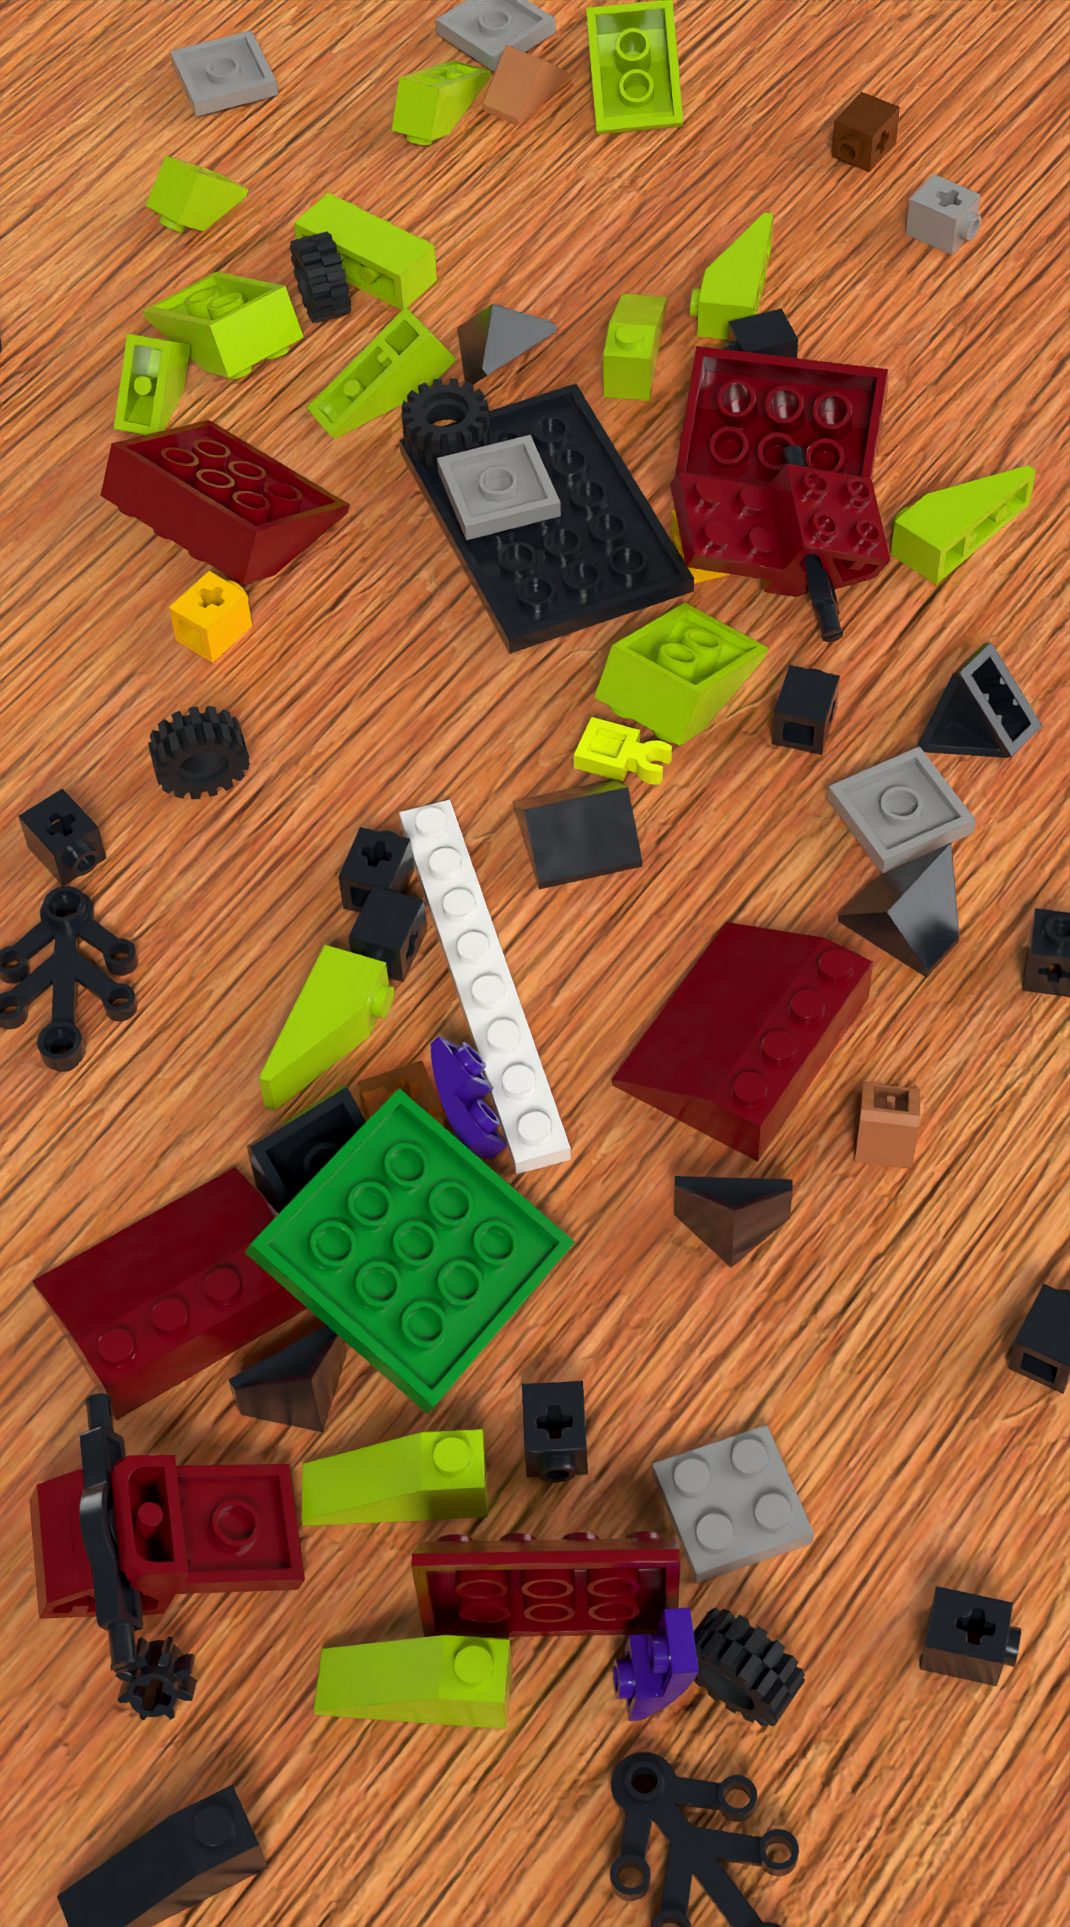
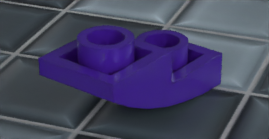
[430,1036,508,1160]
[613,1608,699,1721]

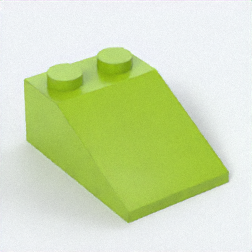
[586,0,683,135]
[142,272,304,380]
[594,603,769,746]

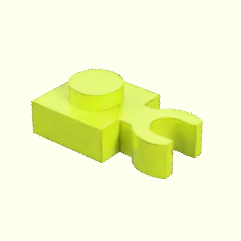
[574,717,672,785]

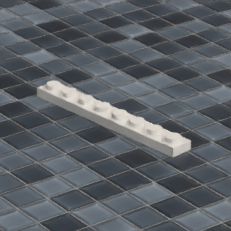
[399,800,571,1174]

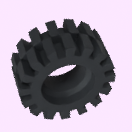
[290,231,351,323]
[401,378,490,467]
[148,706,250,799]
[693,1608,805,1727]

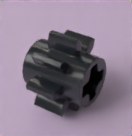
[115,1636,197,1720]

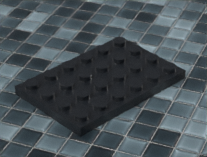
[400,384,694,654]

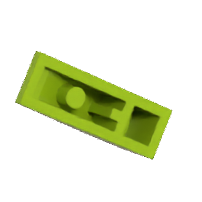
[392,60,491,145]
[690,212,773,340]
[603,293,668,401]
[306,307,457,439]
[891,465,1036,585]
[258,945,394,1111]
[302,1429,488,1526]
[314,1635,513,1729]

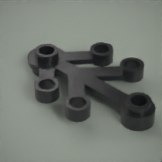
[0,886,138,1072]
[610,1752,799,1927]

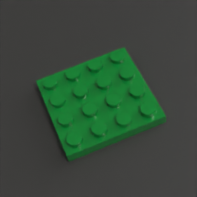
[245,1088,575,1414]

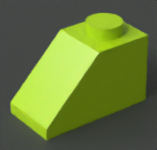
[145,155,249,233]
[114,334,191,435]

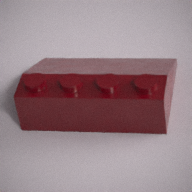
[675,346,888,487]
[100,420,350,585]
[612,922,873,1162]
[32,1167,308,1420]
[411,1531,680,1637]

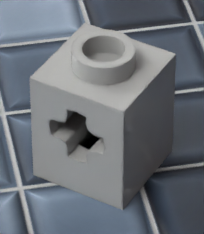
[906,174,981,255]

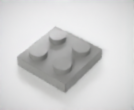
[436,0,556,71]
[170,30,278,117]
[437,435,561,540]
[827,746,976,874]
[652,1425,814,1584]

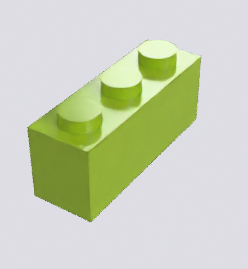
[294,193,437,310]

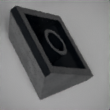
[513,779,642,890]
[247,1085,366,1214]

